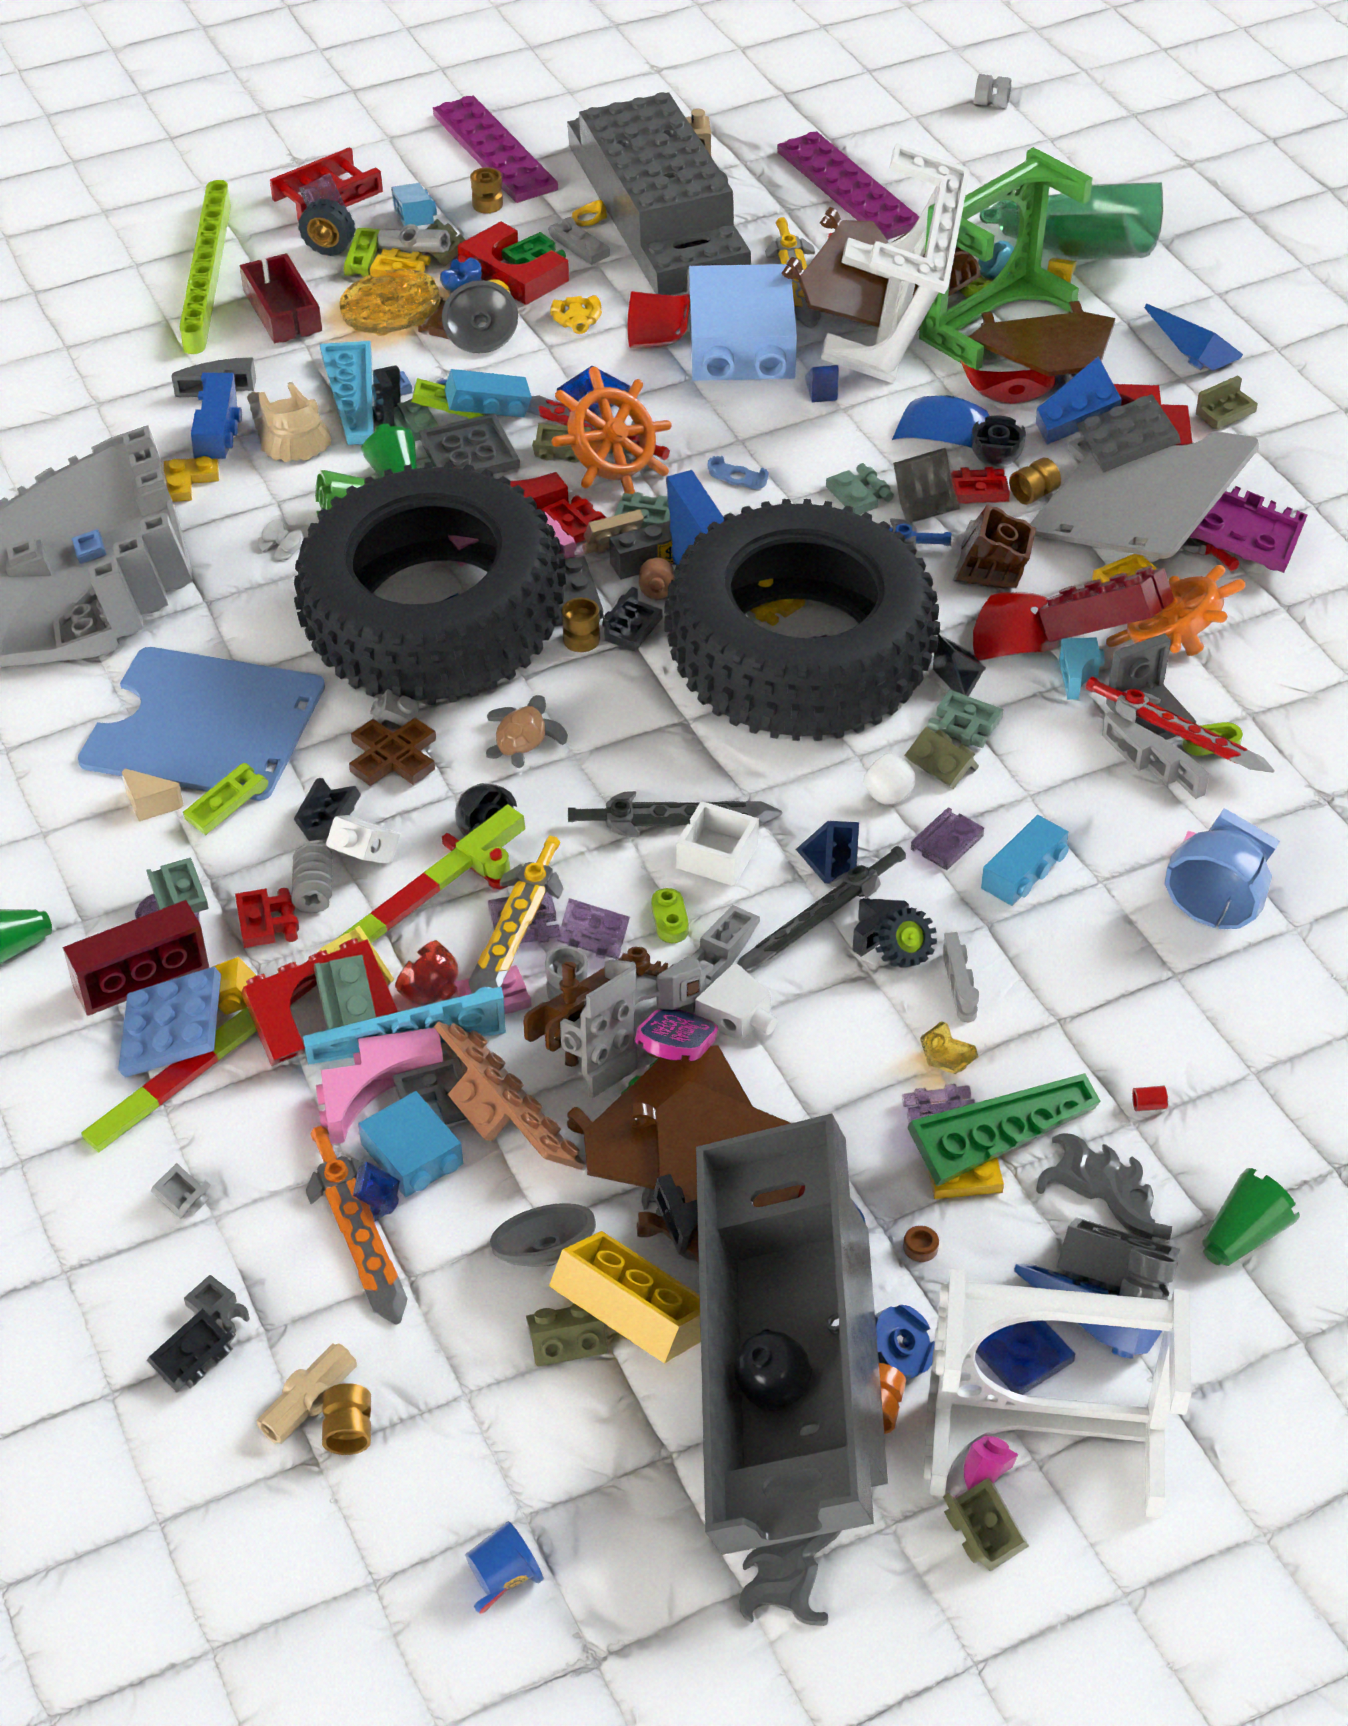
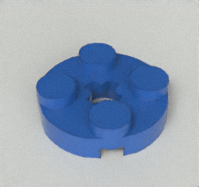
[875,1305,935,1381]

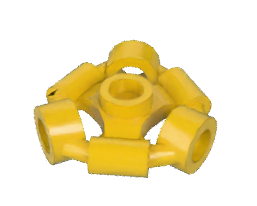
[550,295,602,334]

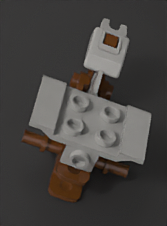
[523,947,713,1098]

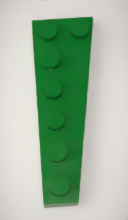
[907,1073,1101,1186]

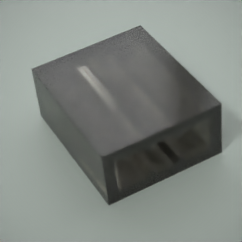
[893,447,960,523]

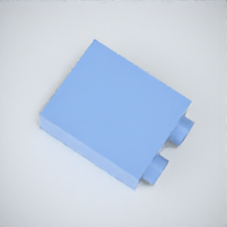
[689,264,797,381]

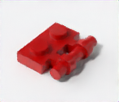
[949,466,1010,504]
[541,495,607,544]
[235,888,299,948]

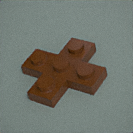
[349,717,436,786]

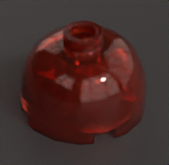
[395,940,458,1006]

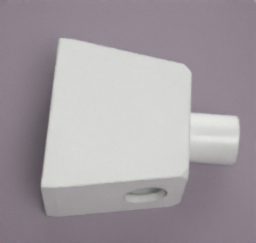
[326,815,401,864]
[695,962,778,1040]

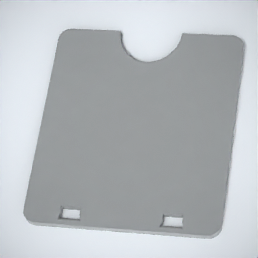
[1030,431,1259,559]

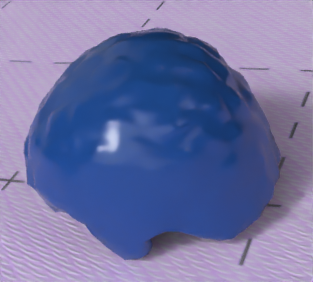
[440,257,481,293]

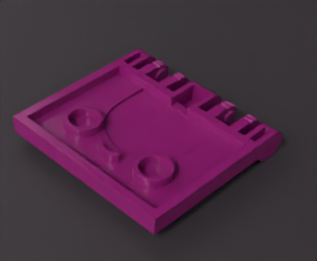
[1189,486,1308,573]

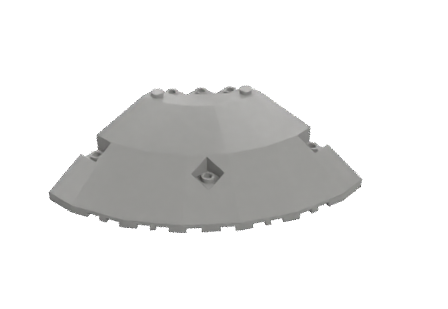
[0,425,194,668]

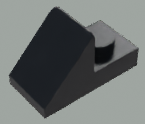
[852,898,909,957]
[653,1174,698,1255]

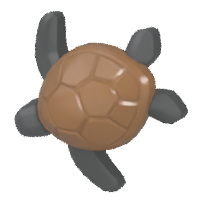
[486,695,568,768]

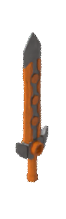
[306,1125,408,1325]

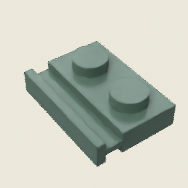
[394,399,439,441]
[146,857,209,913]
[314,955,376,1030]

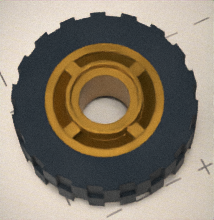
[298,198,356,256]

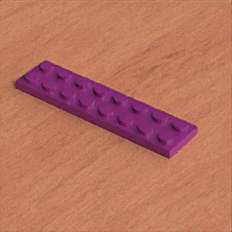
[432,95,558,203]
[777,131,919,240]

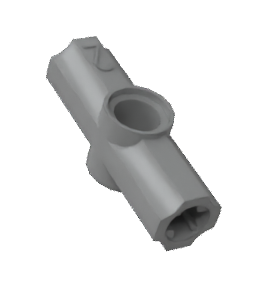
[377,224,451,255]

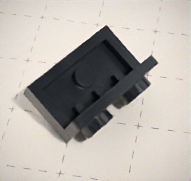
[371,365,401,427]
[602,587,663,652]
[294,778,361,841]
[146,1308,236,1393]

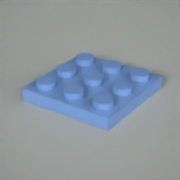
[118,966,221,1078]

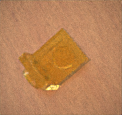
[920,1021,979,1075]

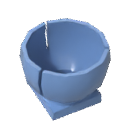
[1164,808,1280,929]

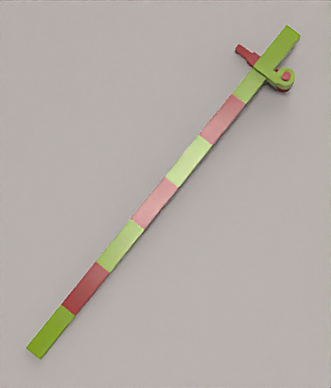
[81,804,526,1153]

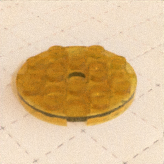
[339,269,440,336]

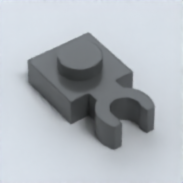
[184,1275,250,1333]

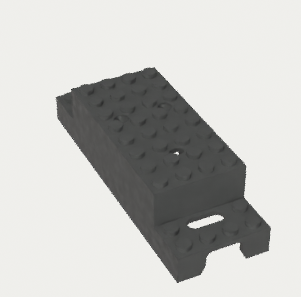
[567,92,751,295]
[696,1113,888,1555]

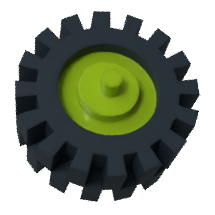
[873,907,937,968]

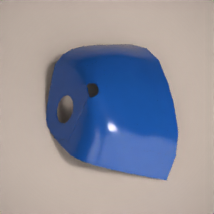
[892,395,989,448]

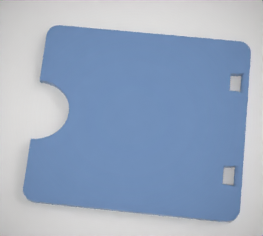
[78,647,325,801]

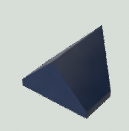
[795,820,859,884]

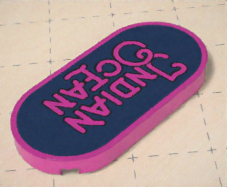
[635,1009,718,1061]

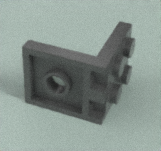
[1106,633,1196,740]

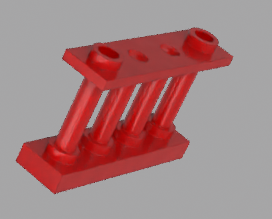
[269,147,383,221]

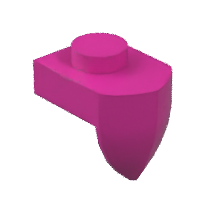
[964,1435,1019,1490]

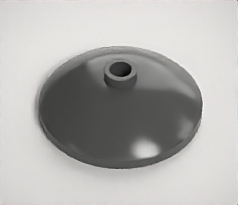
[442,281,518,353]
[490,1203,596,1267]

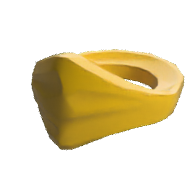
[572,200,608,227]

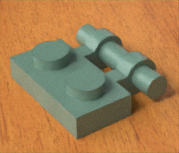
[826,463,894,515]
[614,492,670,529]
[927,689,1003,748]

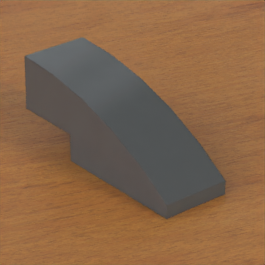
[171,357,256,397]

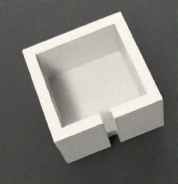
[676,801,759,886]

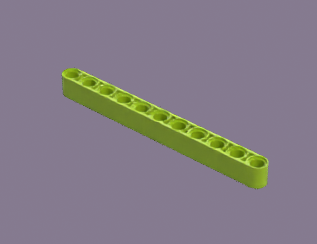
[179,180,231,354]

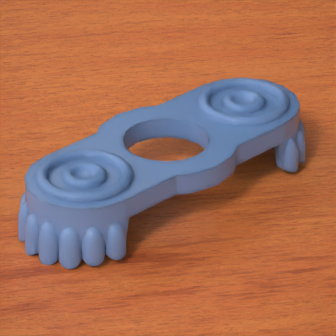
[707,456,769,489]

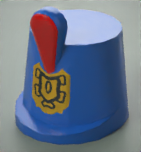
[465,1521,544,1614]

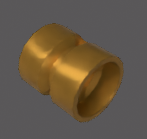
[470,167,503,214]
[1009,457,1061,505]
[562,597,600,653]
[322,1383,371,1455]

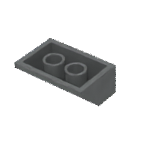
[1057,1217,1180,1292]

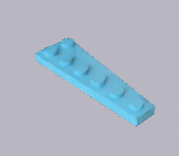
[320,341,374,445]
[304,987,506,1065]

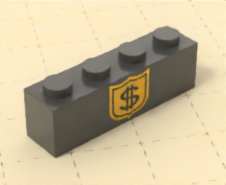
[609,521,675,580]

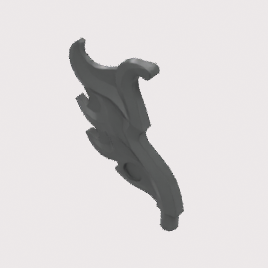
[1036,1133,1173,1240]
[739,1530,843,1626]

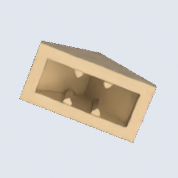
[122,769,183,822]

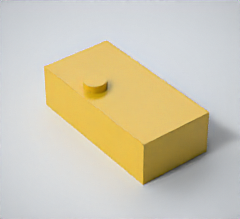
[549,1231,701,1364]

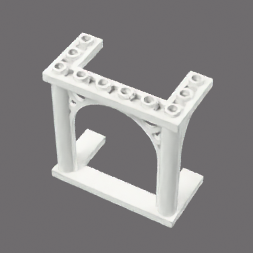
[821,143,970,383]
[923,1268,1192,1518]

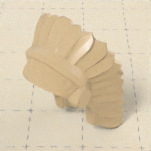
[247,381,332,462]

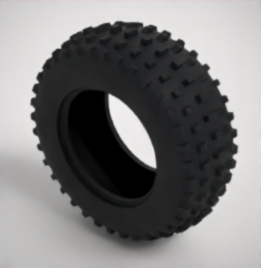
[294,462,567,705]
[664,499,940,741]

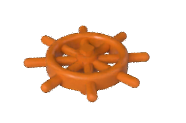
[551,366,672,494]
[1106,565,1246,656]

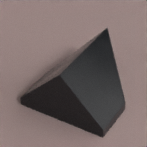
[933,634,986,696]

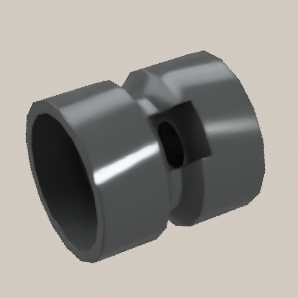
[1118,1248,1178,1300]

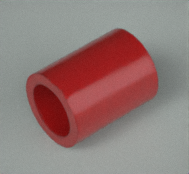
[1132,1085,1168,1112]

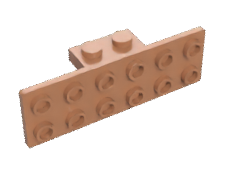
[434,1022,586,1170]

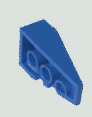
[1144,303,1243,371]
[666,470,724,565]
[1014,1264,1162,1359]

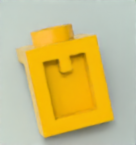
[1047,258,1077,283]

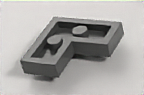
[393,1057,467,1125]

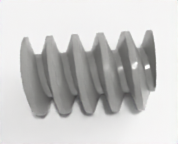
[292,843,332,913]

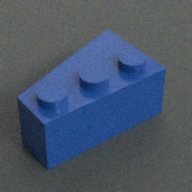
[1036,356,1122,445]
[191,373,242,459]

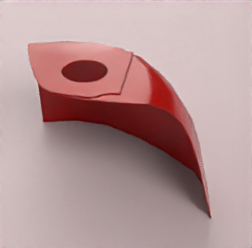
[628,291,690,348]
[960,360,1055,404]
[973,592,1060,661]

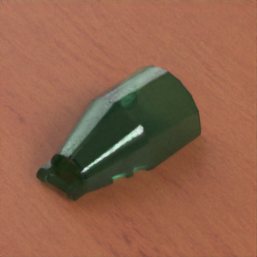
[979,182,1163,260]

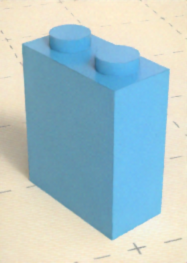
[358,1091,464,1198]

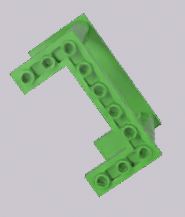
[919,147,1093,370]

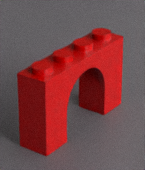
[458,221,569,305]
[241,938,398,1066]

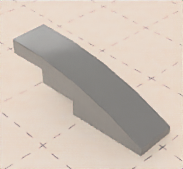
[1102,712,1209,799]
[680,905,760,1013]

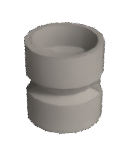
[974,74,1012,108]
[545,946,588,1000]

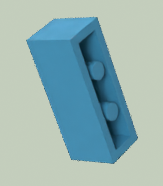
[391,183,437,226]
[444,369,532,418]
[981,814,1069,906]

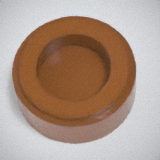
[903,1226,939,1262]

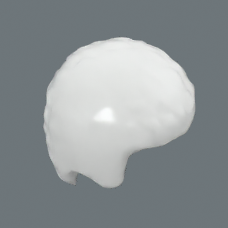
[863,753,915,805]

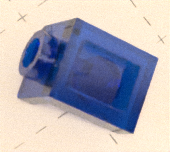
[353,1162,400,1222]

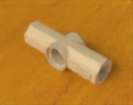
[256,1343,357,1444]

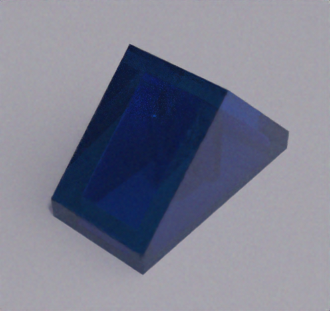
[805,365,839,403]

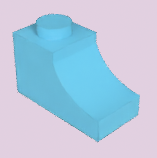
[1059,637,1105,700]

